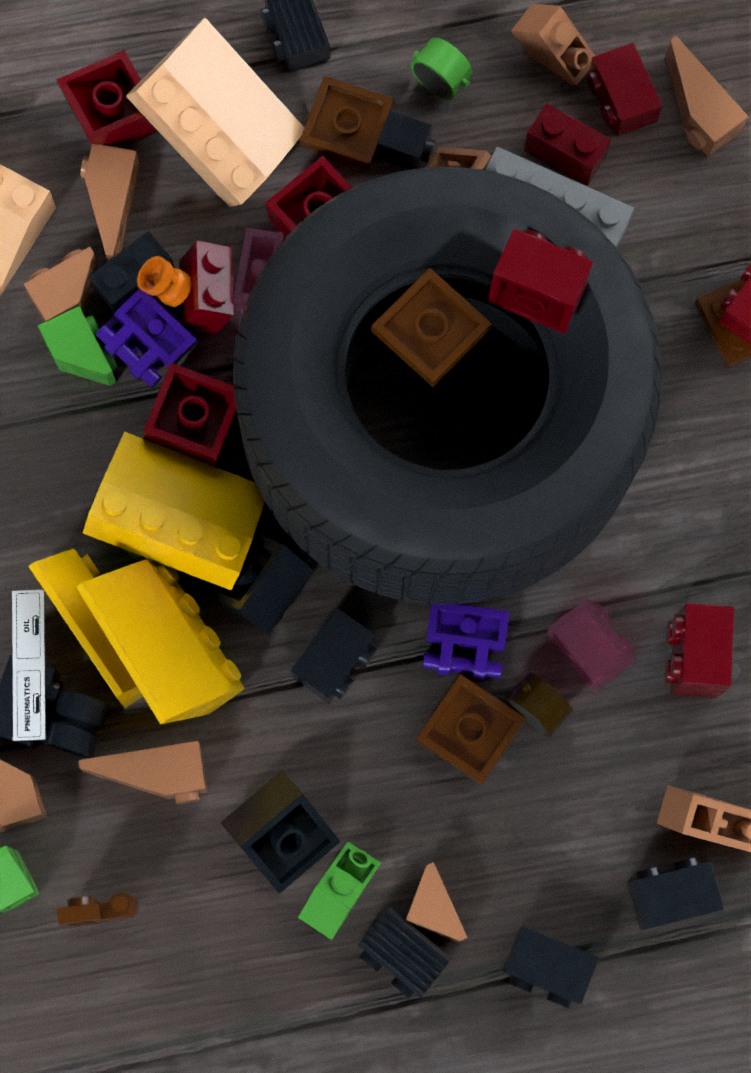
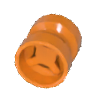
[137,256,192,308]

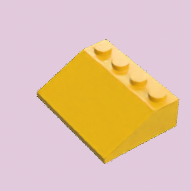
[83,431,265,590]
[76,559,245,724]

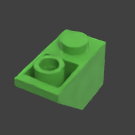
[38,306,118,386]
[298,842,381,940]
[0,846,40,913]

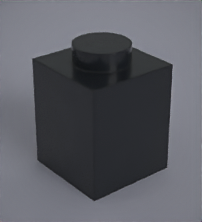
[377,111,436,170]

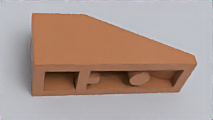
[665,36,748,157]
[81,144,140,261]
[79,741,208,804]
[657,785,751,852]

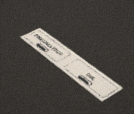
[12,590,45,741]

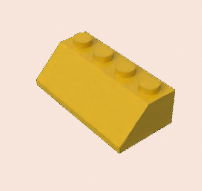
[28,548,143,709]

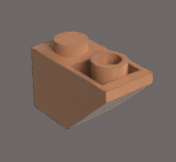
[511,4,595,86]
[24,247,98,322]
[0,760,47,832]

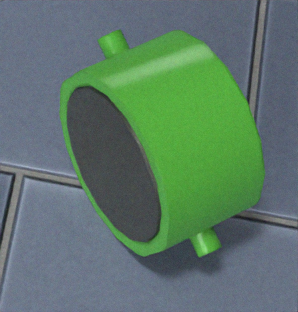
[410,37,473,100]

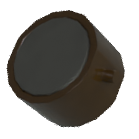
[506,672,573,737]

